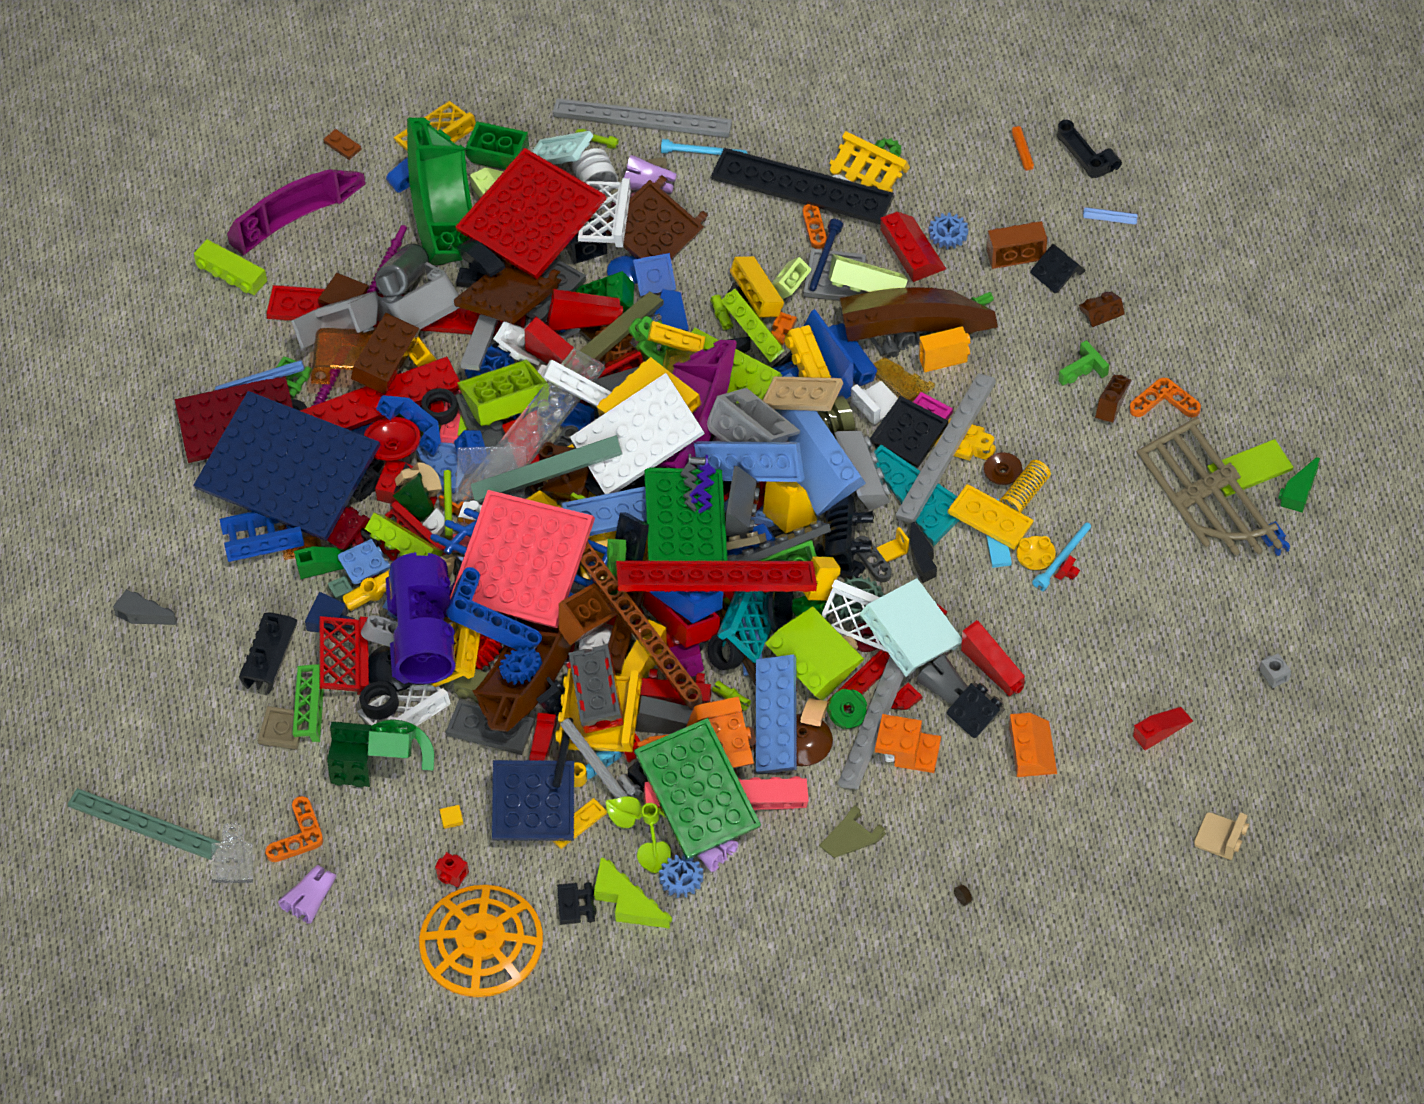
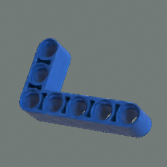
[446,567,542,650]

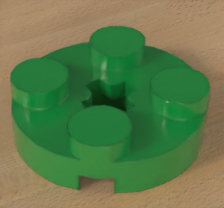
[826,689,867,730]

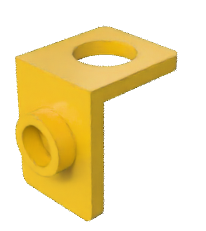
[876,527,909,562]

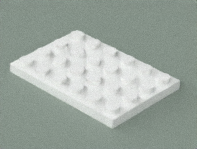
[570,373,705,494]

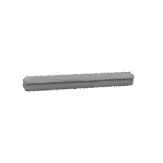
[560,718,627,798]

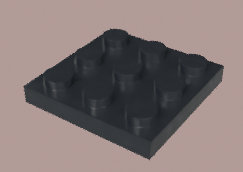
[870,396,949,468]

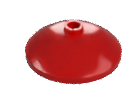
[364,417,421,461]

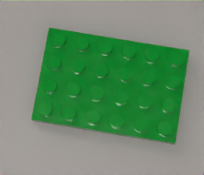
[644,468,727,561]
[634,718,761,860]

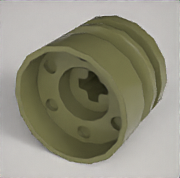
[817,395,855,439]

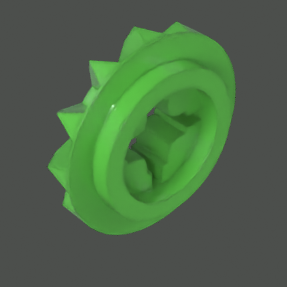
[873,137,902,157]

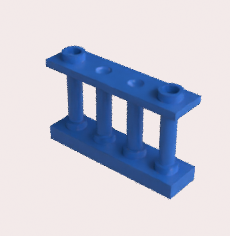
[219,512,304,562]

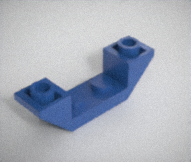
[376,395,441,456]

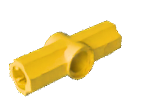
[343,570,389,611]

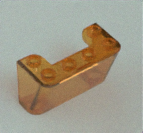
[311,328,375,384]

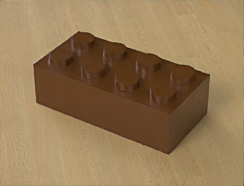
[351,313,420,394]

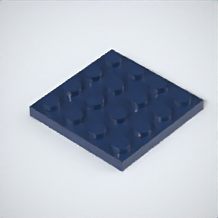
[492,760,574,841]

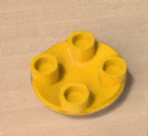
[1017,536,1056,570]

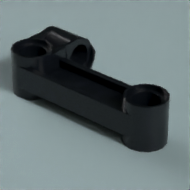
[1057,120,1122,178]

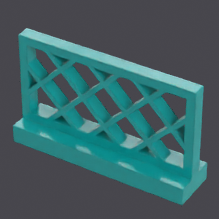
[717,591,771,663]

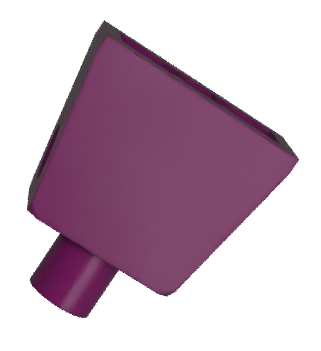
[662,643,704,677]

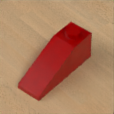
[1133,707,1193,751]

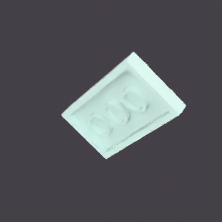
[532,131,593,164]

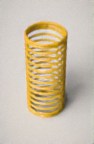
[1000,460,1051,513]

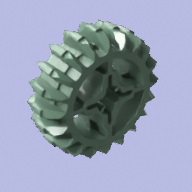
[833,575,884,626]

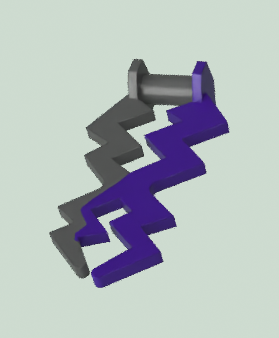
[680,454,716,513]

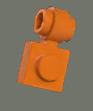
[771,312,797,345]

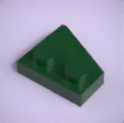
[393,472,434,522]

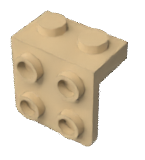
[1194,812,1249,860]

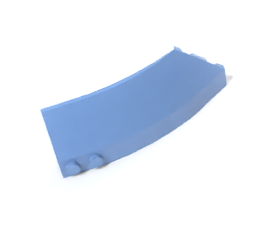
[774,373,866,516]

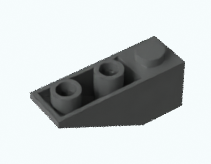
[113,589,177,625]

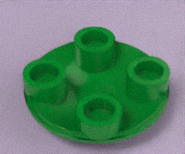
[792,596,831,619]

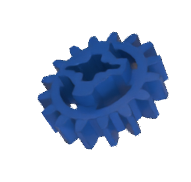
[499,647,542,685]

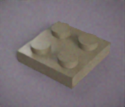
[258,706,306,750]

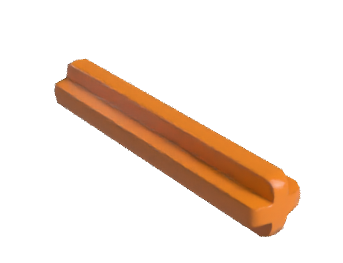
[1012,126,1034,171]

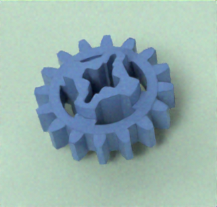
[928,213,968,249]
[659,854,703,898]

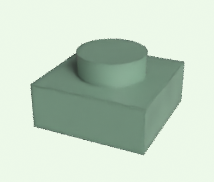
[328,576,353,600]

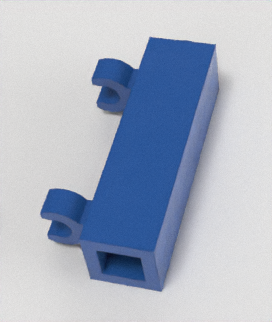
[829,323,877,386]

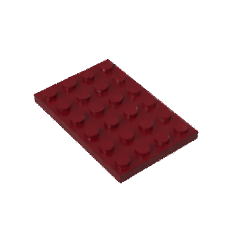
[174,376,293,463]

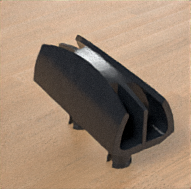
[823,494,874,574]
[239,612,298,694]

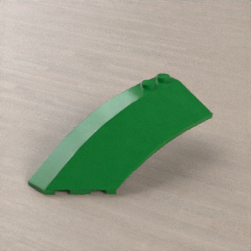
[407,117,472,265]

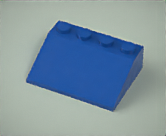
[804,309,854,399]

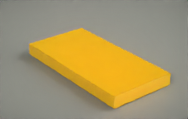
[948,484,1034,550]

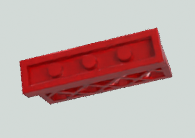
[379,500,446,561]
[319,616,369,695]

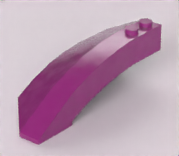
[227,169,366,256]
[654,340,737,469]

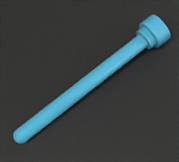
[661,139,748,155]
[1032,522,1091,591]

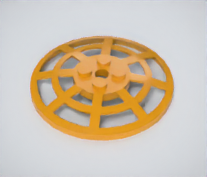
[419,885,543,997]

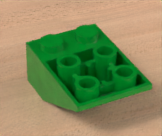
[575,271,634,314]

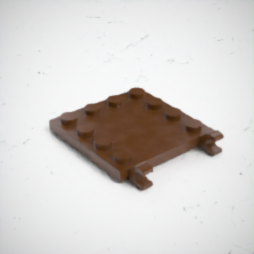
[603,175,708,260]
[454,260,562,324]

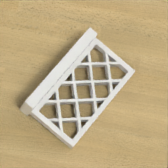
[578,178,631,247]
[822,580,887,652]
[357,684,451,726]

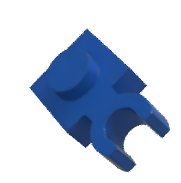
[1259,521,1290,556]

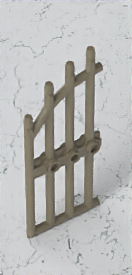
[1136,417,1283,555]

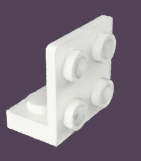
[494,322,540,365]
[851,381,898,425]

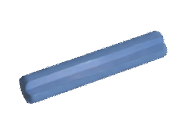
[1083,207,1138,224]

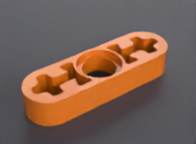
[803,204,827,249]

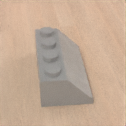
[835,431,891,510]

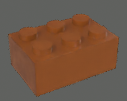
[987,221,1047,269]

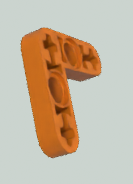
[1129,378,1201,417]
[265,796,323,862]

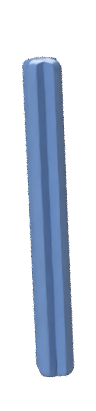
[215,361,305,390]

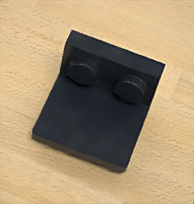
[1030,243,1086,293]

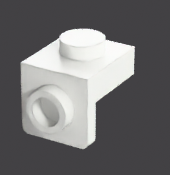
[423,508,455,536]

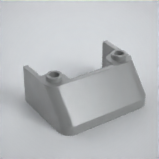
[377,262,460,330]
[291,291,379,349]

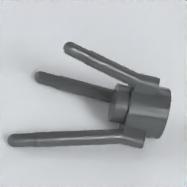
[869,334,900,359]

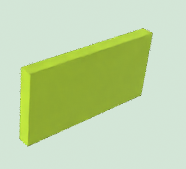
[1207,439,1294,497]

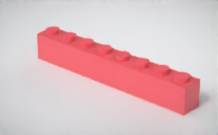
[643,776,808,811]

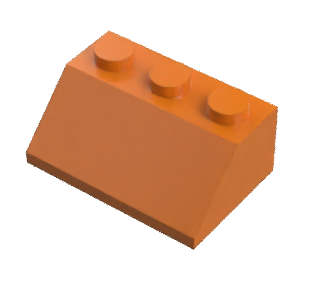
[1009,712,1057,777]

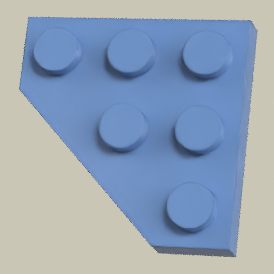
[416,437,467,494]

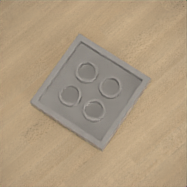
[804,249,866,300]

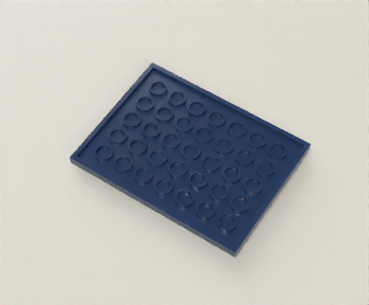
[193,391,381,541]

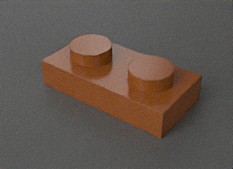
[323,129,362,160]

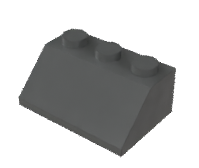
[726,466,760,538]

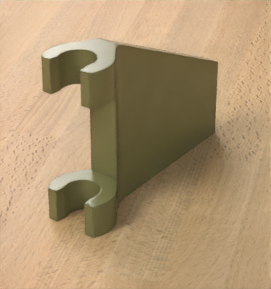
[819,805,886,858]

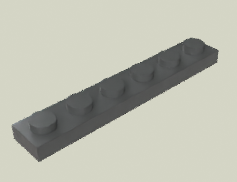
[727,520,831,561]

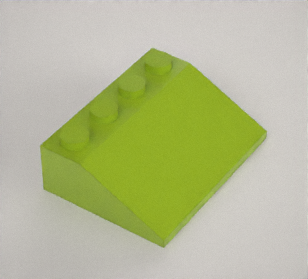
[457,360,551,426]
[765,606,864,700]

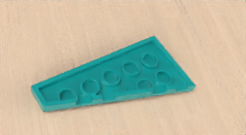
[874,445,960,547]

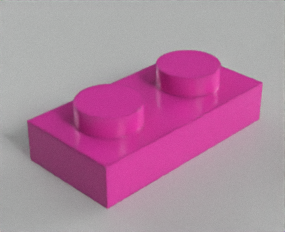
[913,392,953,420]

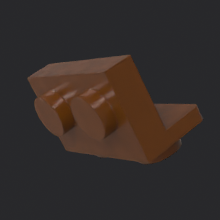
[1079,292,1125,327]

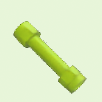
[576,128,619,149]

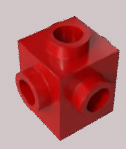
[435,852,469,888]

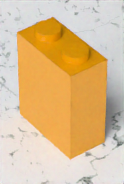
[919,326,971,373]

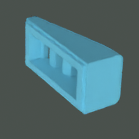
[585,751,622,779]

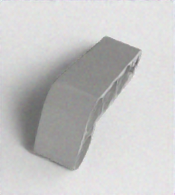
[361,615,398,647]

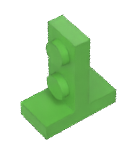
[1058,340,1109,385]

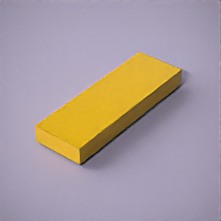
[647,321,705,354]
[553,798,607,849]

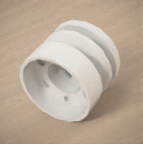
[572,148,618,192]

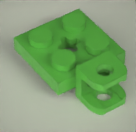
[628,316,680,369]

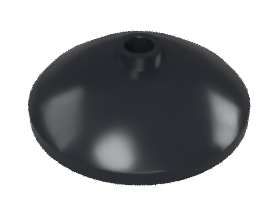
[763,591,794,632]
[368,645,414,692]

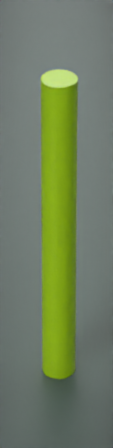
[443,470,453,539]

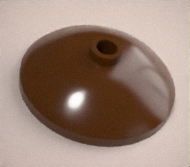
[796,714,833,766]

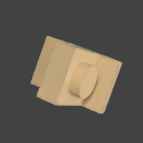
[395,463,442,497]

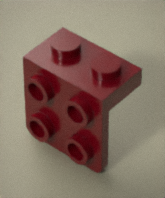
[327,506,371,551]

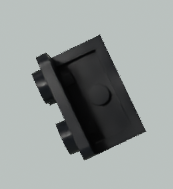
[947,683,1005,738]

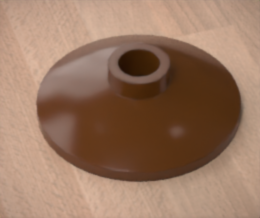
[984,452,1022,485]

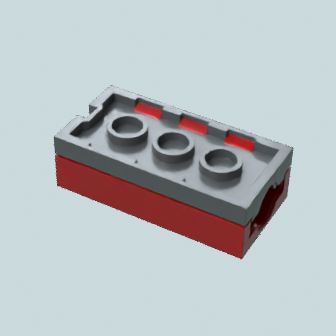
[569,644,624,734]

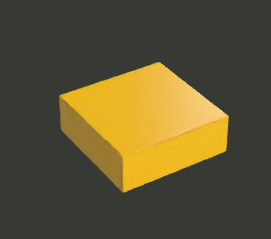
[440,805,464,829]

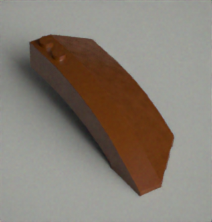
[840,287,998,342]
[472,618,573,732]

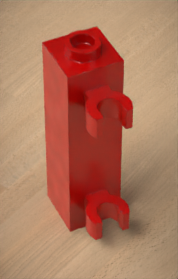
[640,668,711,706]

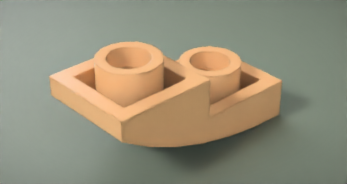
[801,698,829,726]

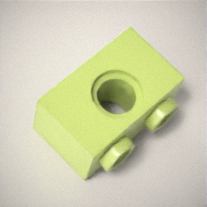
[772,257,812,299]

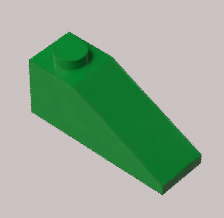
[1278,457,1320,513]

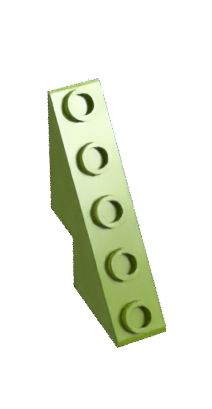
[721,288,785,363]
[594,857,673,929]

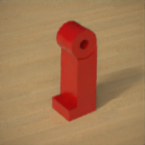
[529,713,557,761]

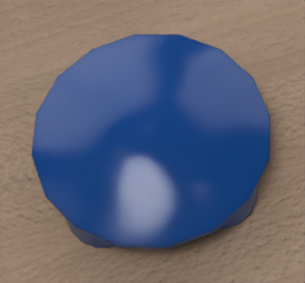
[607,256,637,284]

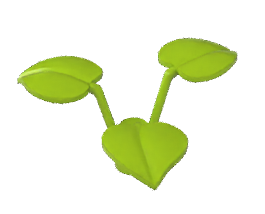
[606,796,671,874]

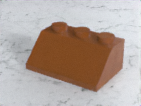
[559,583,617,646]

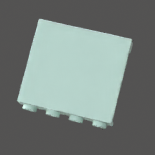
[860,578,962,677]

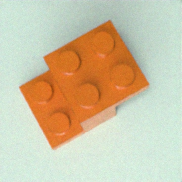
[875,714,941,773]

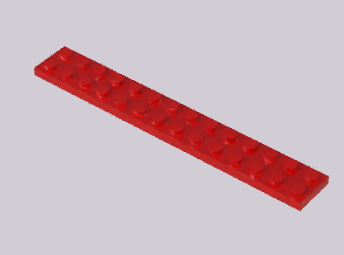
[266,285,527,336]

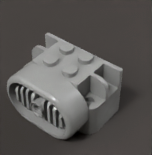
[707,388,800,442]

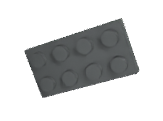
[525,259,586,322]
[446,699,535,755]

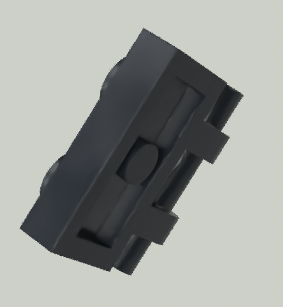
[557,882,597,925]

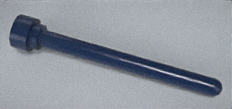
[809,219,843,291]

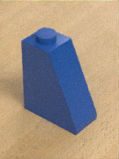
[653,289,689,332]

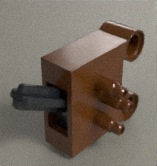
[529,442,605,501]

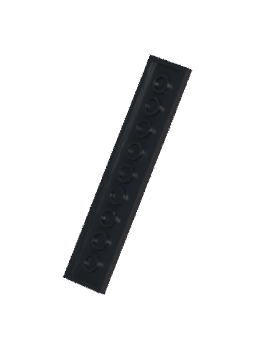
[711,148,894,225]

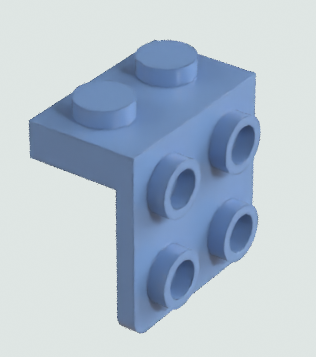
[338,539,390,584]

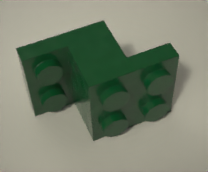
[327,721,373,788]

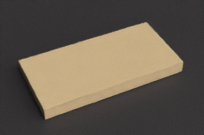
[763,376,843,411]

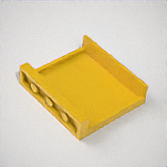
[597,357,701,417]
[556,669,642,752]

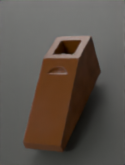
[1095,374,1132,423]

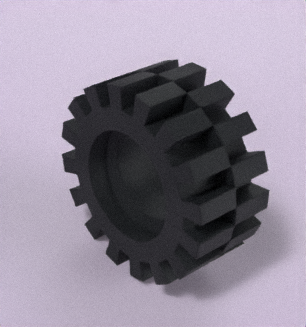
[352,466,380,501]

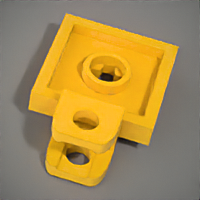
[934,418,996,461]

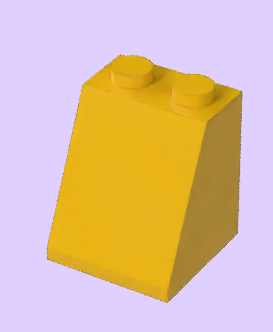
[763,481,817,533]

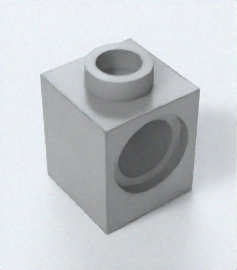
[1260,653,1291,688]

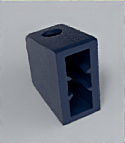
[305,592,355,635]

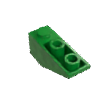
[294,546,351,579]

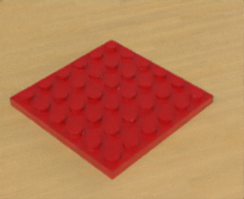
[455,148,607,279]

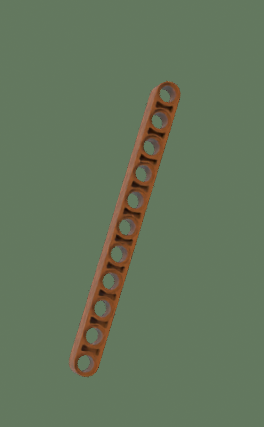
[580,541,703,708]

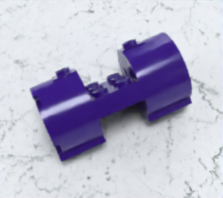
[386,552,455,684]

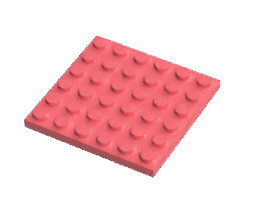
[450,490,595,628]

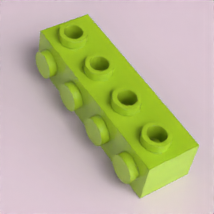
[193,239,267,296]
[365,512,443,557]

